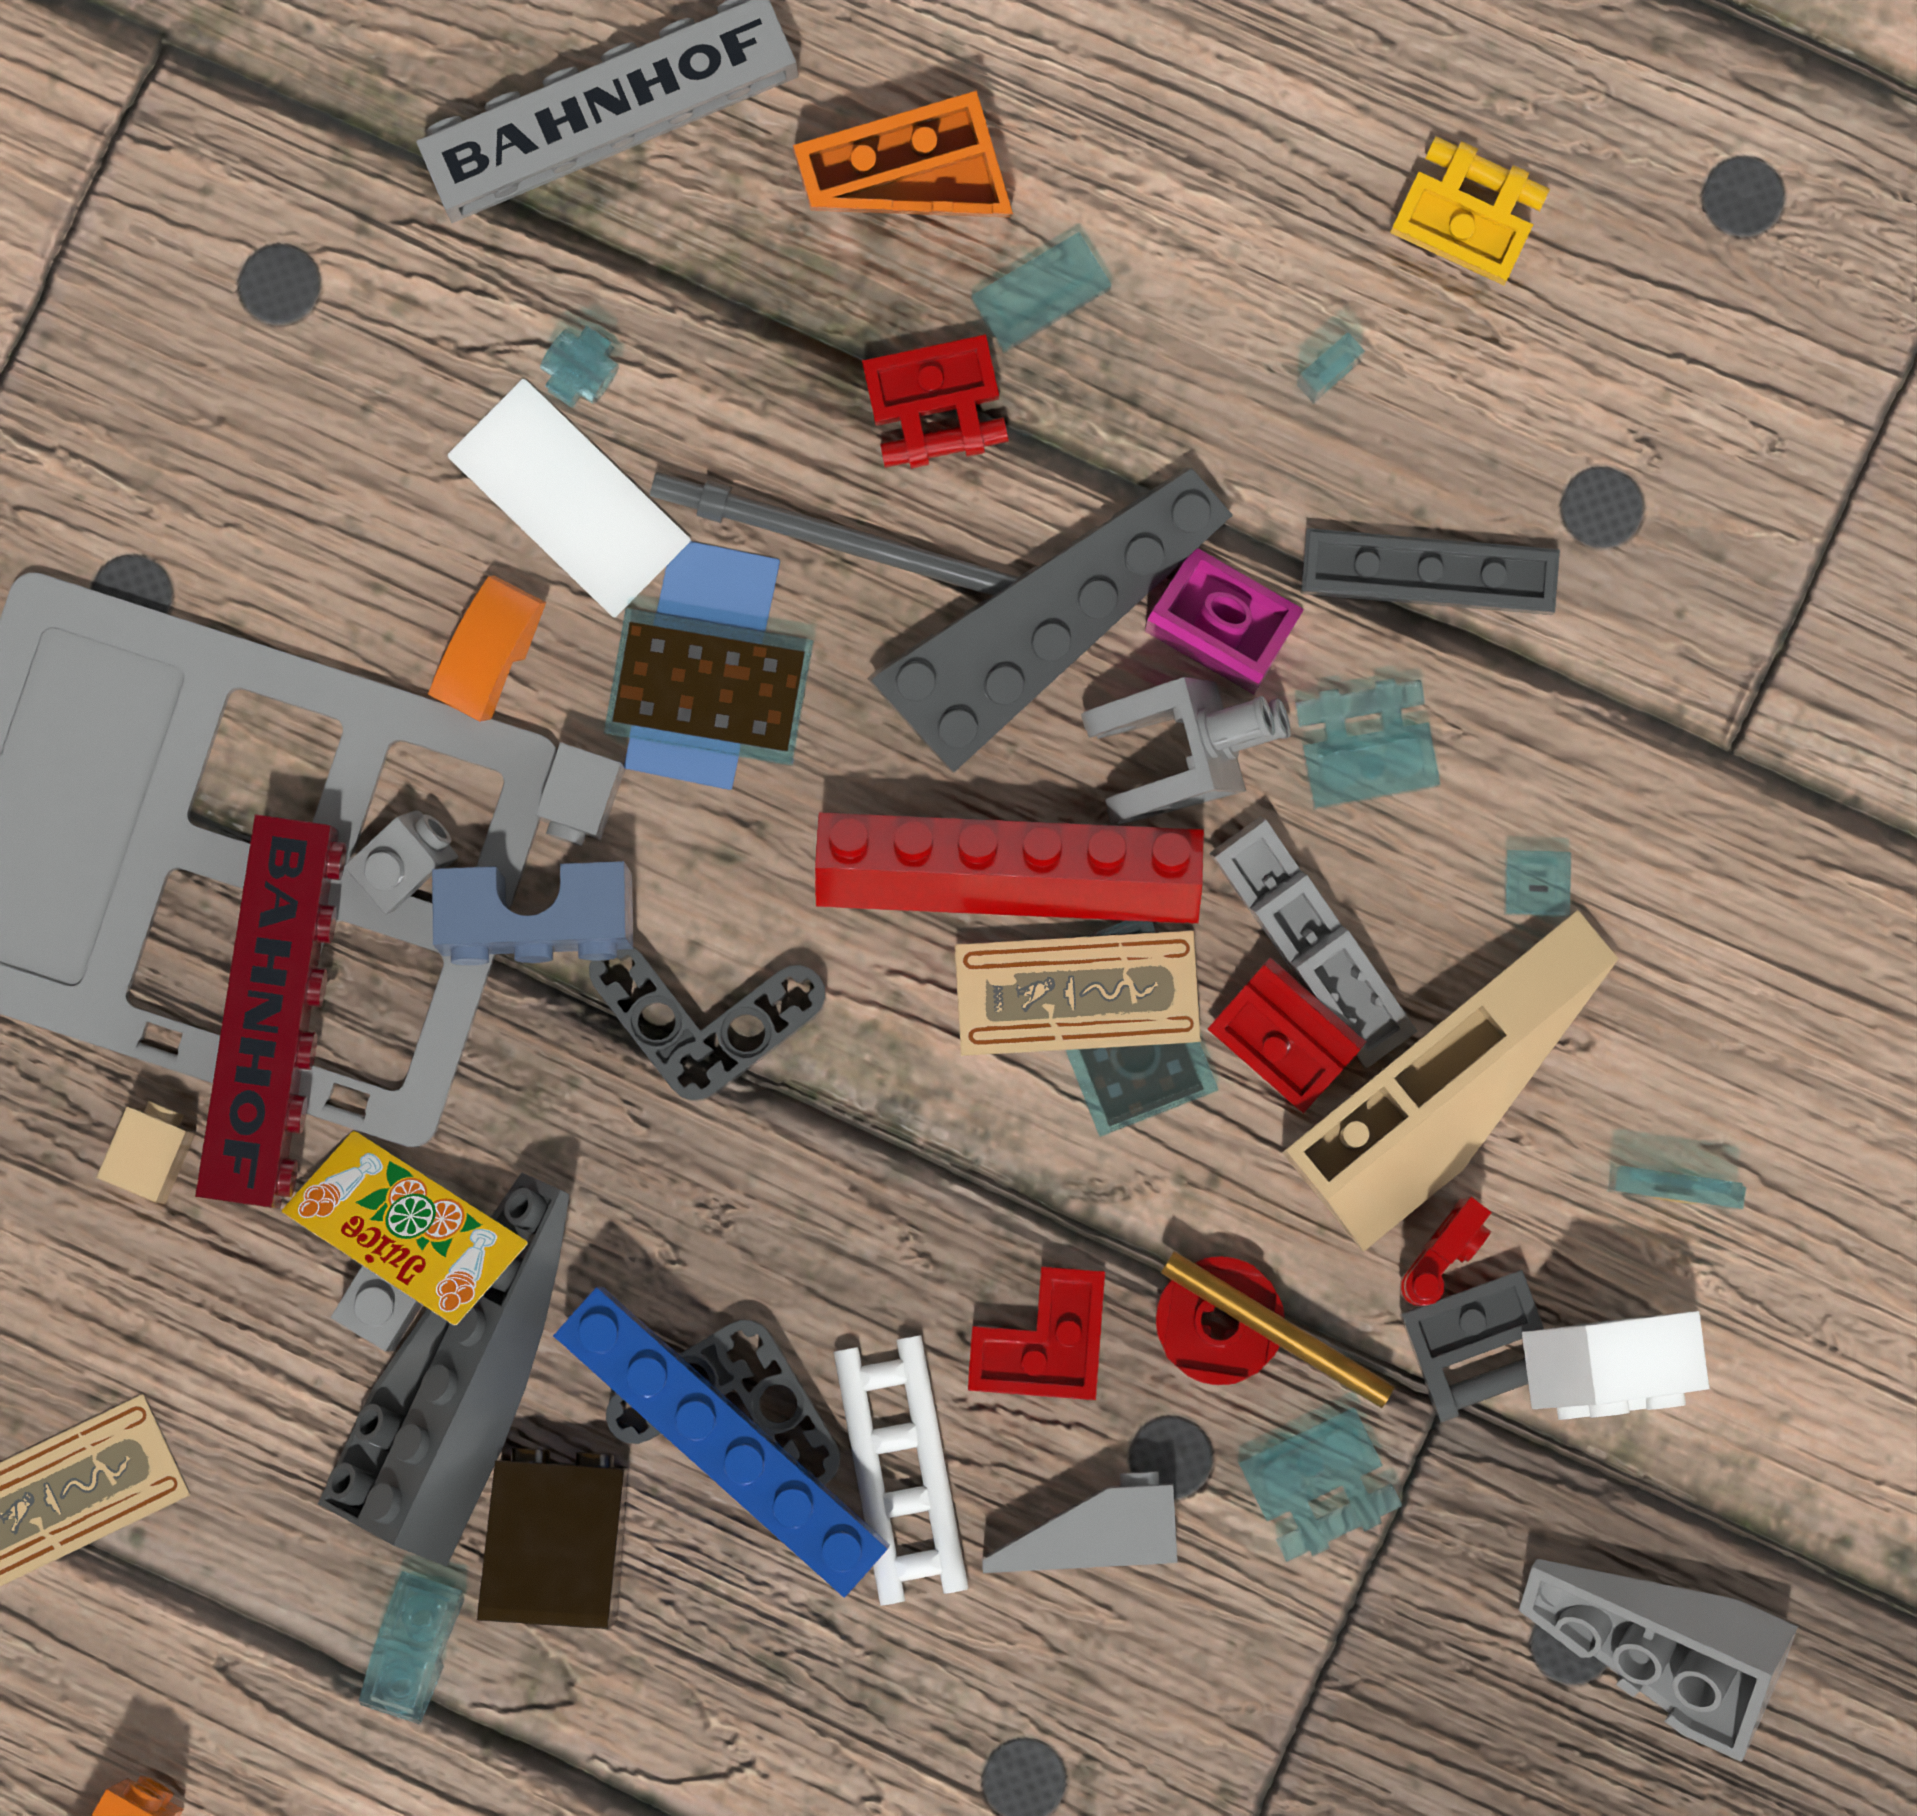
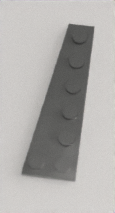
[867,467,1233,773]

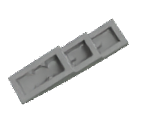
[1209,816,1418,1069]

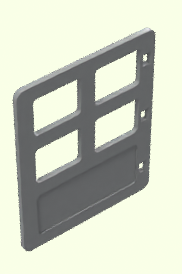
[0,573,557,1147]

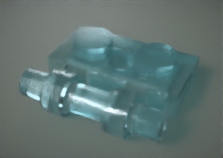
[1295,678,1441,810]
[1238,1407,1402,1562]

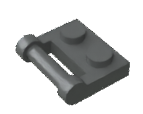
[1400,1270,1544,1423]

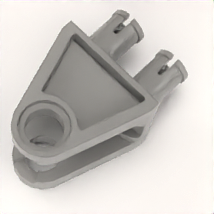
[1081,677,1291,825]

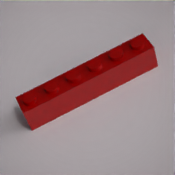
[815,812,1204,924]

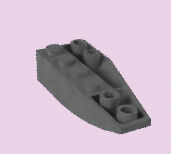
[318,1172,570,1567]

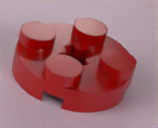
[1155,1256,1285,1385]

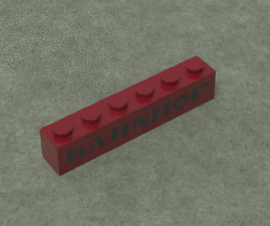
[195,814,347,1209]

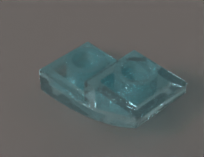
[359,1571,465,1724]

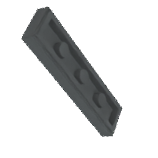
[1300,528,1560,615]

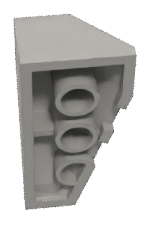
[1519,1559,1798,1762]

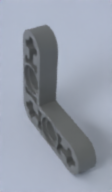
[589,947,826,1101]
[606,1320,841,1485]

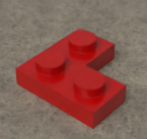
[968,1267,1105,1400]

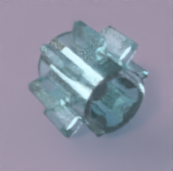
[540,325,619,408]

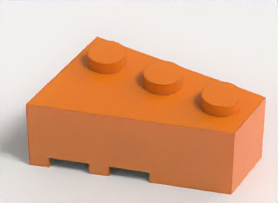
[793,90,1013,218]

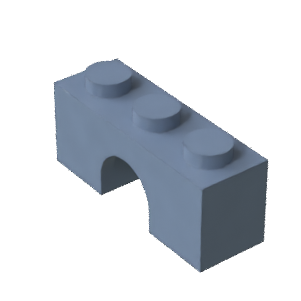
[432,861,633,965]

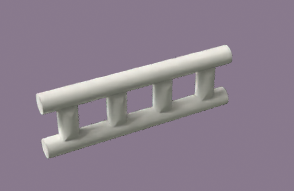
[833,1335,969,1606]

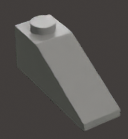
[982,1471,1178,1573]

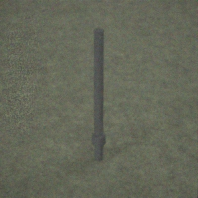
[650,472,1018,596]

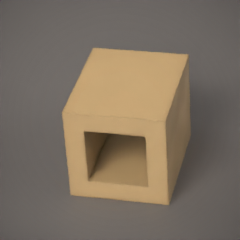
[96,1101,196,1204]

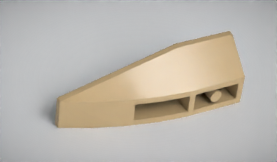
[1282,910,1619,1252]

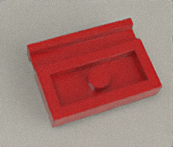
[1208,957,1367,1114]

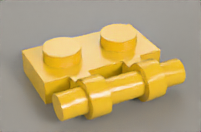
[1390,136,1550,286]

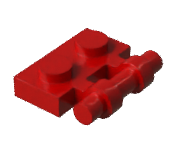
[862,334,1009,469]
[1400,1196,1492,1306]

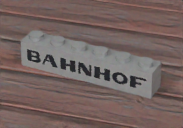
[416,0,799,223]

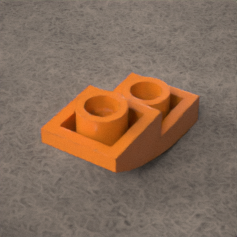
[428,575,546,722]

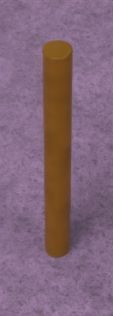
[1161,1251,1395,1408]

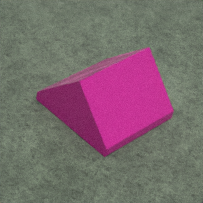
[1145,548,1304,695]

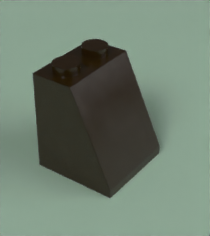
[477,1448,629,1629]

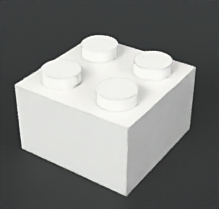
[1522,1311,1710,1420]

